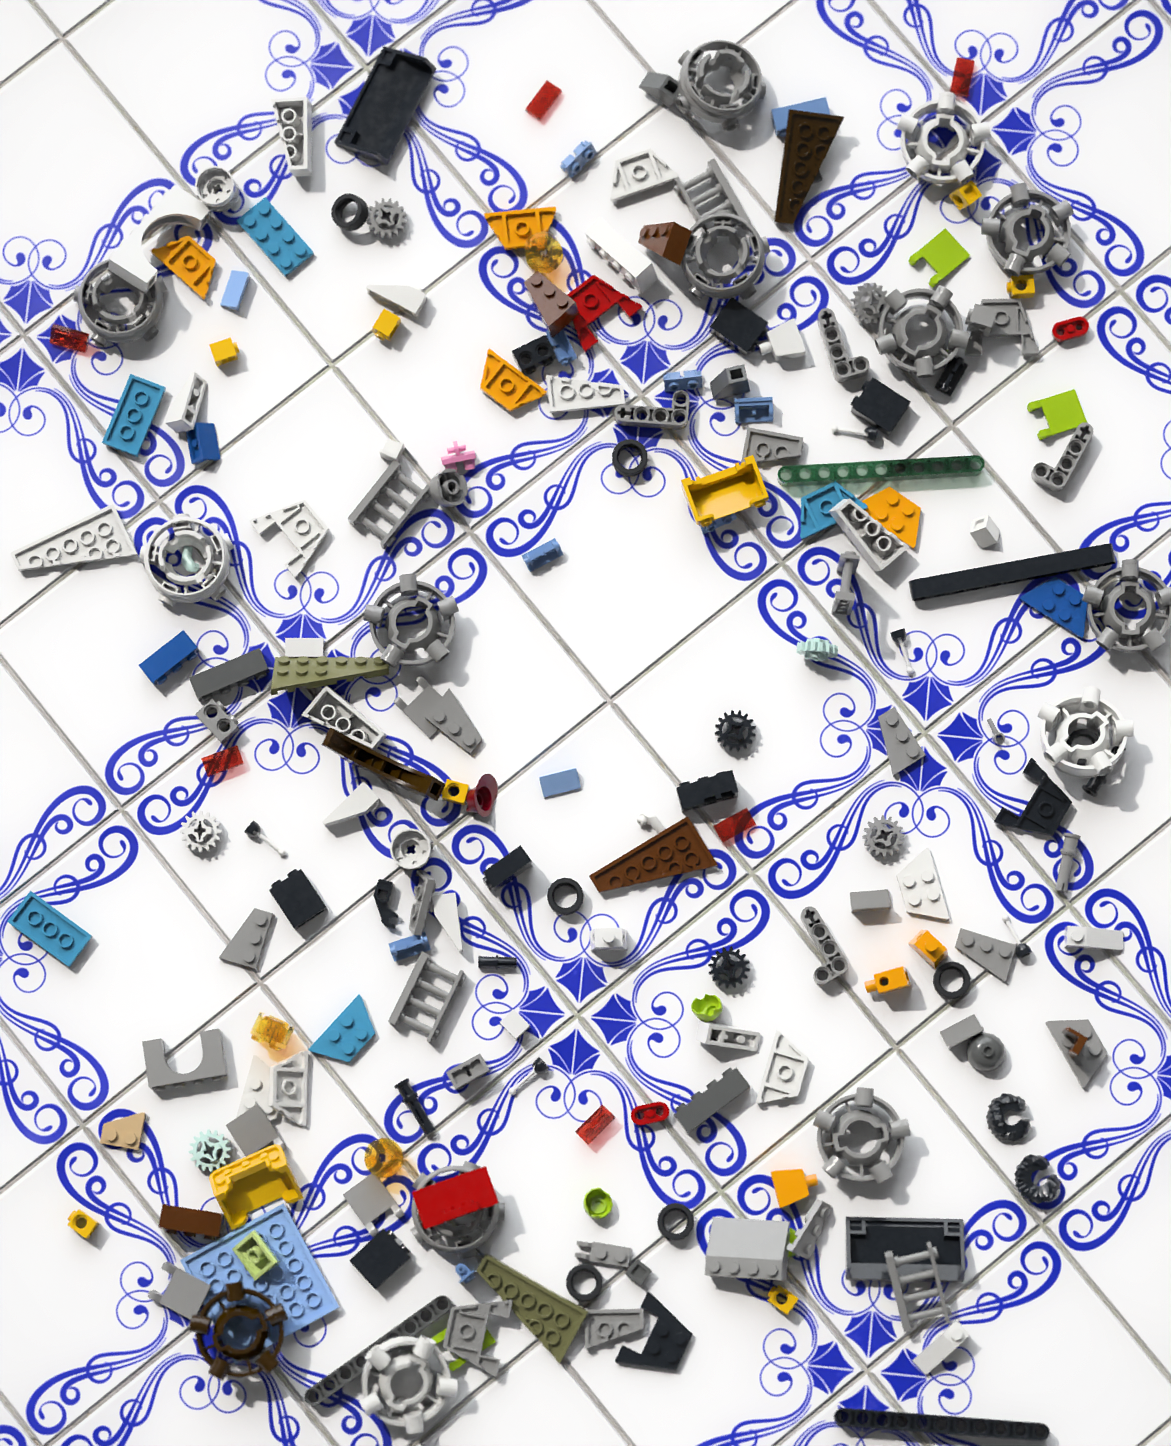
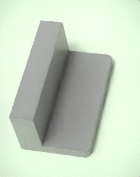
[849,889,891,912]
[940,1014,985,1049]

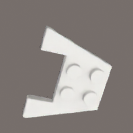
[249,499,329,579]

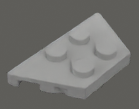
[1045,1019,1108,1088]

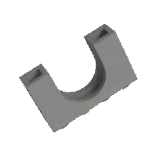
[142,1028,228,1091]

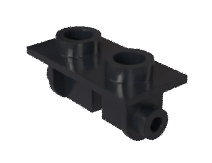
[934,356,969,397]

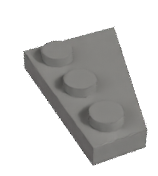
[741,427,804,463]
[425,688,482,754]
[878,707,925,776]
[409,869,436,936]
[219,908,273,969]
[955,928,1016,982]
[786,1199,831,1260]
[585,1309,644,1349]

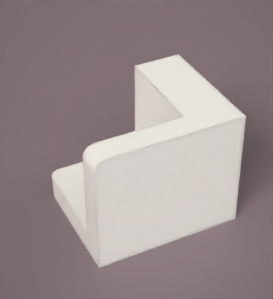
[379,438,405,462]
[969,514,1000,548]
[500,1009,530,1040]

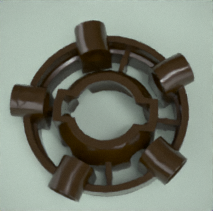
[189,1282,288,1381]

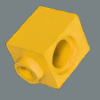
[949,180,982,210]
[1006,275,1035,299]
[372,309,401,341]
[209,337,240,366]
[441,779,470,806]
[67,1209,100,1239]
[767,1285,799,1315]

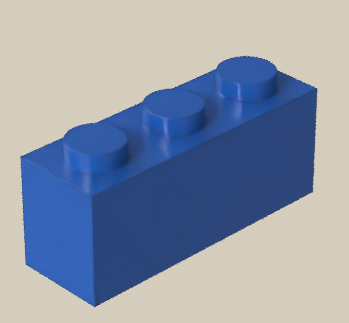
[138,630,200,686]

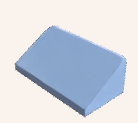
[220,270,250,311]
[539,768,581,797]

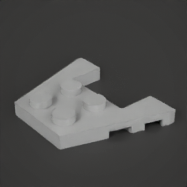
[965,299,1039,356]
[443,1300,512,1377]

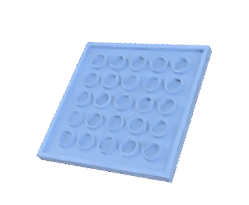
[180,1203,339,1365]

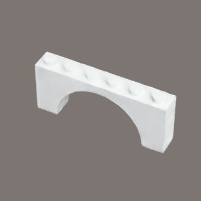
[108,185,212,293]

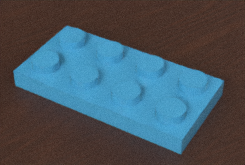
[236,197,314,277]
[102,374,166,457]
[7,891,93,967]

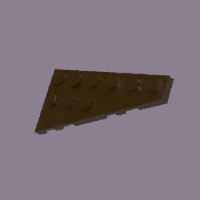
[774,109,845,225]

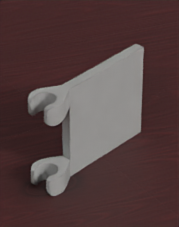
[394,675,442,738]
[225,1104,286,1157]
[342,1172,404,1237]
[147,1262,211,1320]

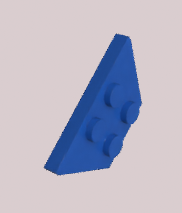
[1019,577,1087,639]

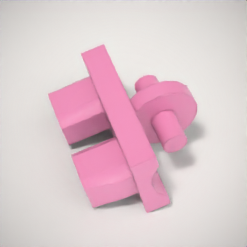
[441,441,476,472]

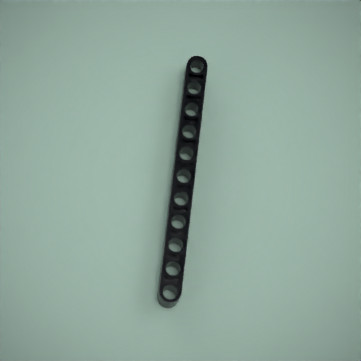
[908,543,1116,601]
[833,1408,1050,1441]

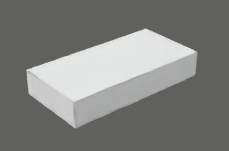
[285,638,324,657]

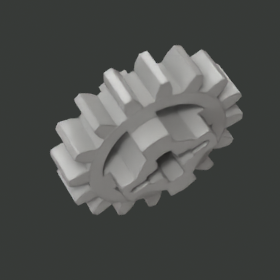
[366,198,407,239]
[850,282,888,324]
[862,815,905,858]

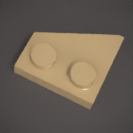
[100,1112,146,1150]

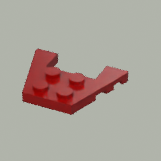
[567,274,643,352]

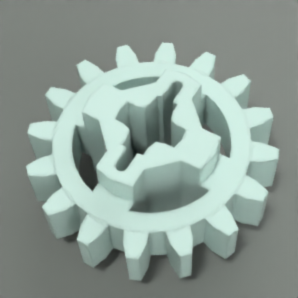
[796,638,838,661]
[188,1129,232,1172]

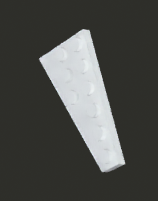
[10,504,138,571]

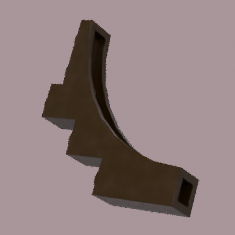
[322,728,446,801]

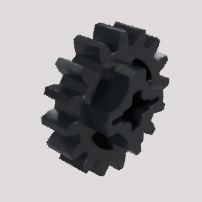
[714,710,756,752]
[708,947,750,989]

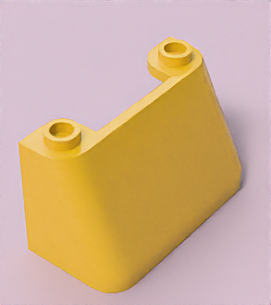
[681,455,769,527]
[209,1145,304,1230]

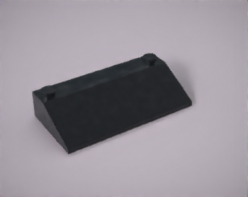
[334,46,437,166]
[845,1217,965,1282]

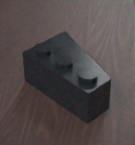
[676,770,739,812]

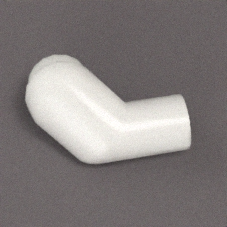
[637,813,665,834]

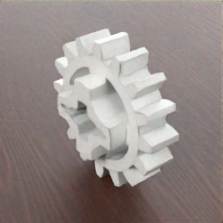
[180,810,222,853]

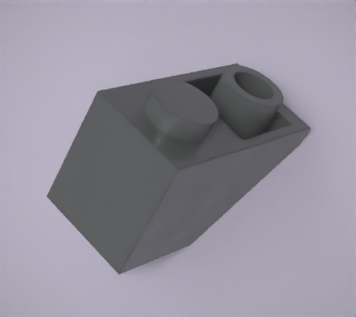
[638,71,679,108]
[710,364,750,400]

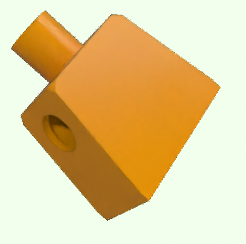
[908,930,948,969]
[864,966,911,994]
[770,1169,818,1208]

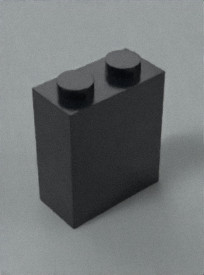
[709,298,769,357]
[850,377,911,437]
[482,845,533,892]
[269,869,327,930]
[349,1228,411,1290]

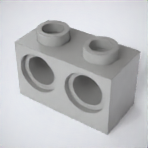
[965,303,997,337]
[195,699,240,745]
[446,1053,490,1091]

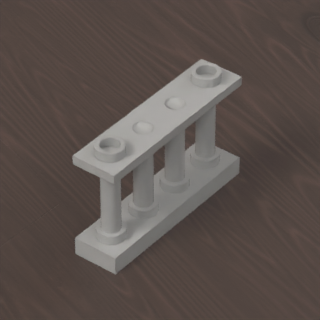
[673,158,751,248]
[347,459,431,549]
[831,551,860,615]
[388,951,466,1043]
[884,1242,952,1332]

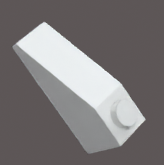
[366,284,427,318]
[165,372,207,433]
[322,781,381,827]
[430,893,463,952]
[1064,926,1123,951]
[695,1021,760,1052]
[912,1320,970,1375]

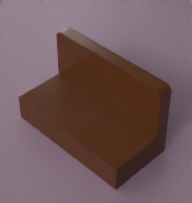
[1062,1026,1088,1058]

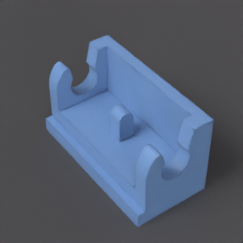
[734,397,773,423]

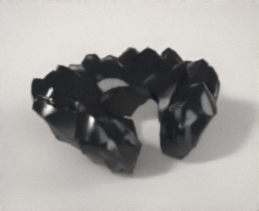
[986,1093,1031,1143]
[1014,1154,1061,1204]

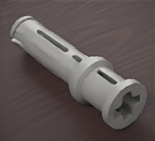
[1055,833,1081,892]

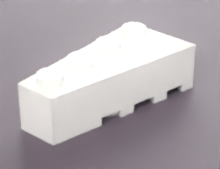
[270,97,312,177]
[584,217,658,293]
[828,498,910,571]
[302,686,388,750]

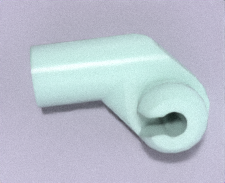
[181,546,200,573]

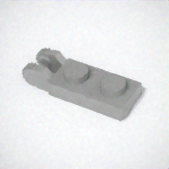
[574,1240,631,1267]

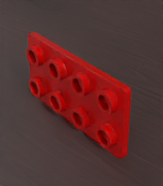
[412,1166,498,1229]

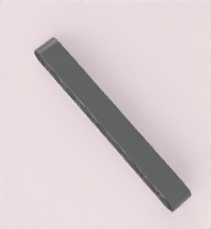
[304,1295,452,1406]

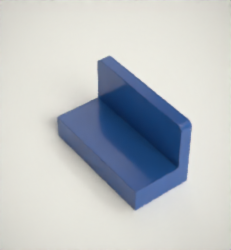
[186,422,220,464]

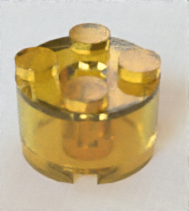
[524,232,563,273]
[250,1011,295,1051]
[364,1138,405,1178]

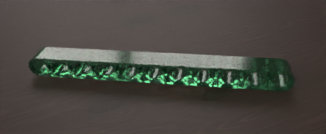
[777,455,985,487]

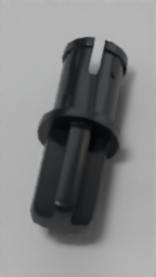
[478,955,517,970]

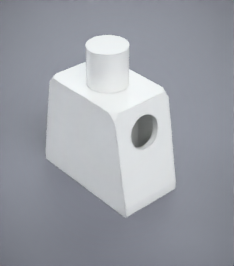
[759,318,806,361]
[590,927,627,951]

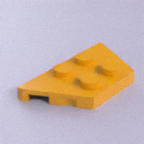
[484,206,556,250]
[150,235,217,300]
[480,348,547,412]
[862,487,921,549]

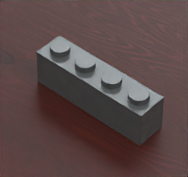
[189,648,270,702]
[674,1067,750,1134]

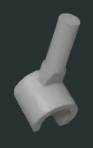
[987,718,1005,744]

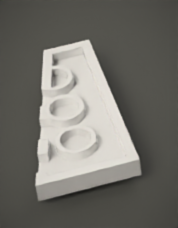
[546,375,625,413]

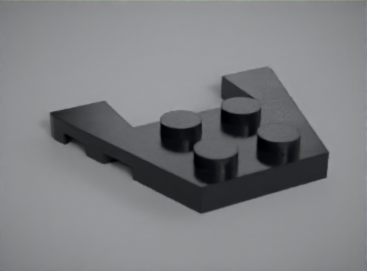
[993,758,1072,836]
[615,1291,693,1370]

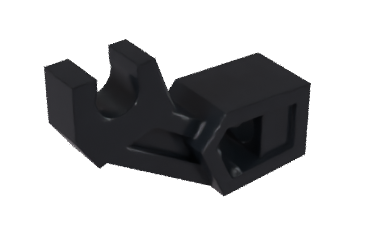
[373,879,399,929]

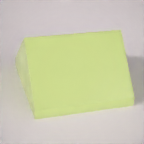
[232,1230,280,1280]

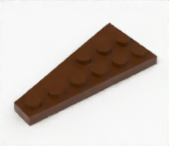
[589,816,718,893]

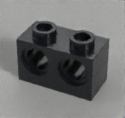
[512,334,556,375]

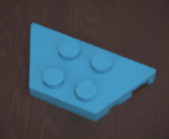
[800,481,868,540]
[308,994,375,1062]

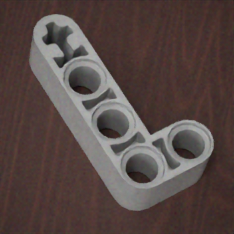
[817,308,869,382]
[614,390,689,430]
[1031,423,1094,492]
[800,906,848,985]

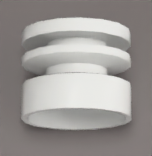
[195,166,239,212]
[390,828,432,870]

